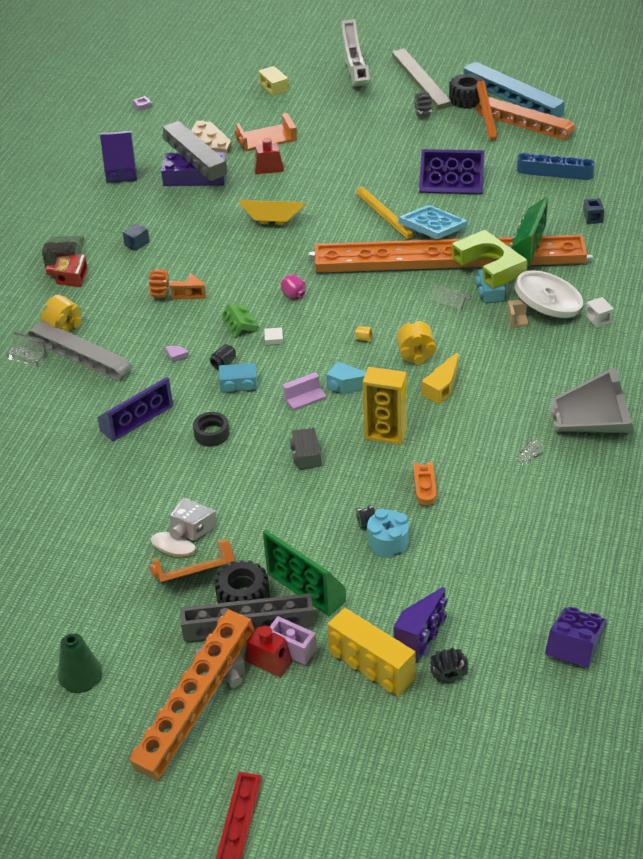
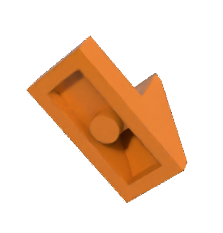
[170,274,206,299]

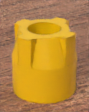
[355,326,373,342]

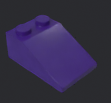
[100,131,137,183]

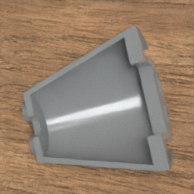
[550,367,634,433]

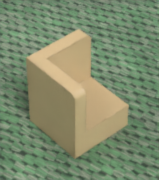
[507,300,528,328]

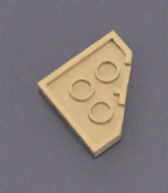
[191,121,232,154]

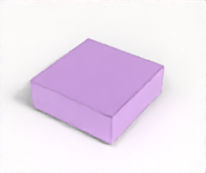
[133,96,152,111]

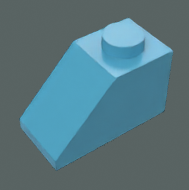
[326,362,366,394]

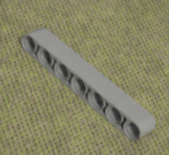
[28,321,132,381]

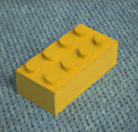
[363,367,407,445]
[327,607,415,697]

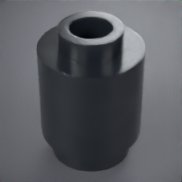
[209,344,236,370]

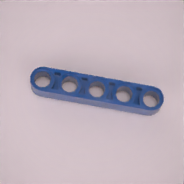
[517,153,595,180]

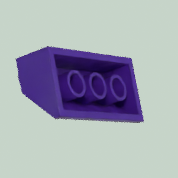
[97,377,173,442]

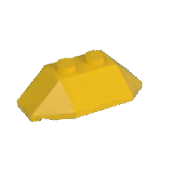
[239,200,306,225]

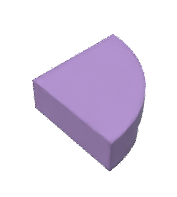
[165,346,189,362]

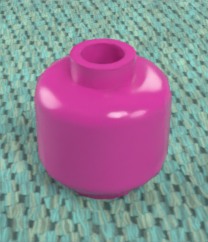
[281,274,306,300]

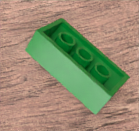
[509,197,548,264]

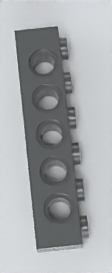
[180,593,314,641]

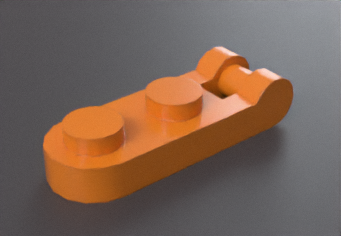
[413,462,436,506]

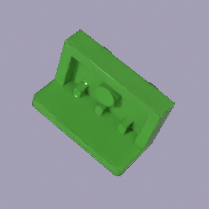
[222,304,259,337]

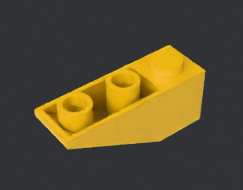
[421,353,459,404]

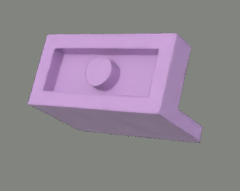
[282,372,326,411]

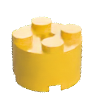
[41,295,82,332]
[397,321,437,365]

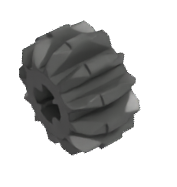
[414,92,432,117]

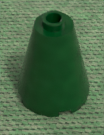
[57,633,102,693]

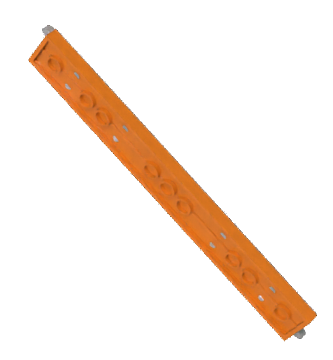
[309,235,593,273]

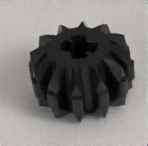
[430,647,469,683]

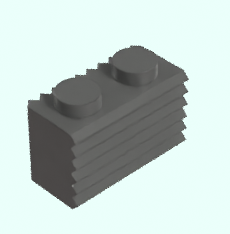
[289,427,322,469]

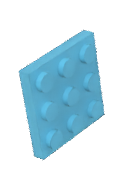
[398,205,468,240]

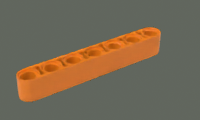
[476,97,575,140]

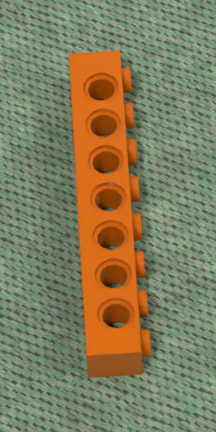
[129,609,254,781]

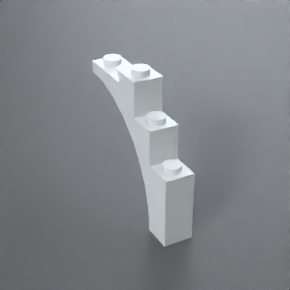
[341,19,370,87]

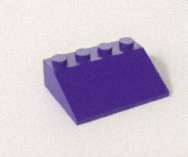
[419,149,485,194]

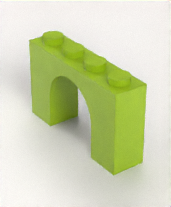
[452,230,527,289]

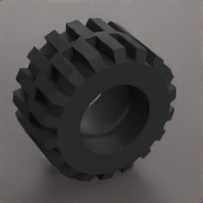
[449,74,486,108]
[215,560,270,604]

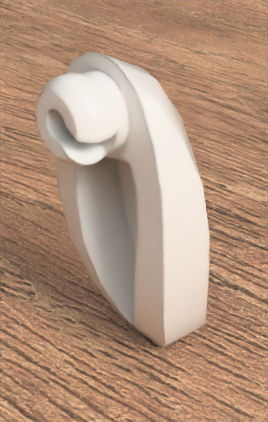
[151,532,195,557]

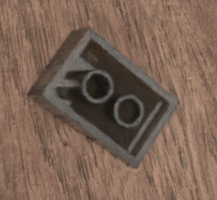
[42,236,84,269]

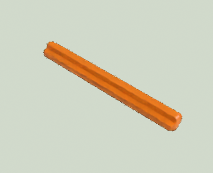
[477,81,497,141]

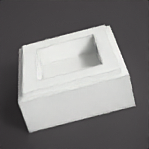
[265,328,283,345]

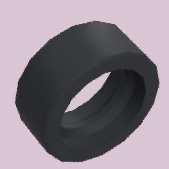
[193,411,230,447]

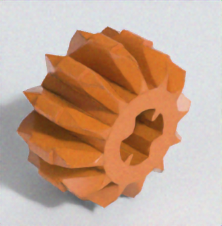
[149,269,170,298]

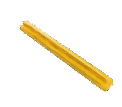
[357,186,414,239]

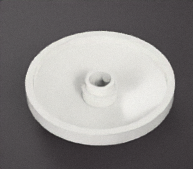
[515,271,583,318]

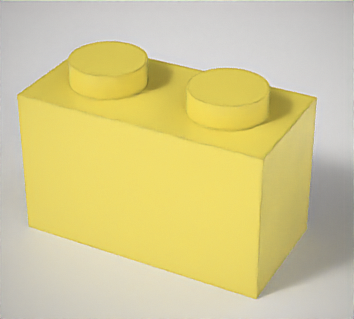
[259,66,289,96]

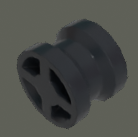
[356,505,375,528]

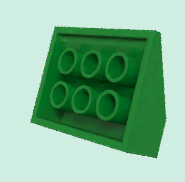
[263,529,346,616]

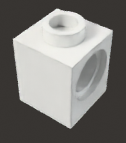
[586,297,614,328]

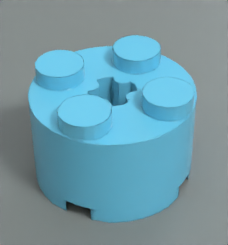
[367,509,409,558]

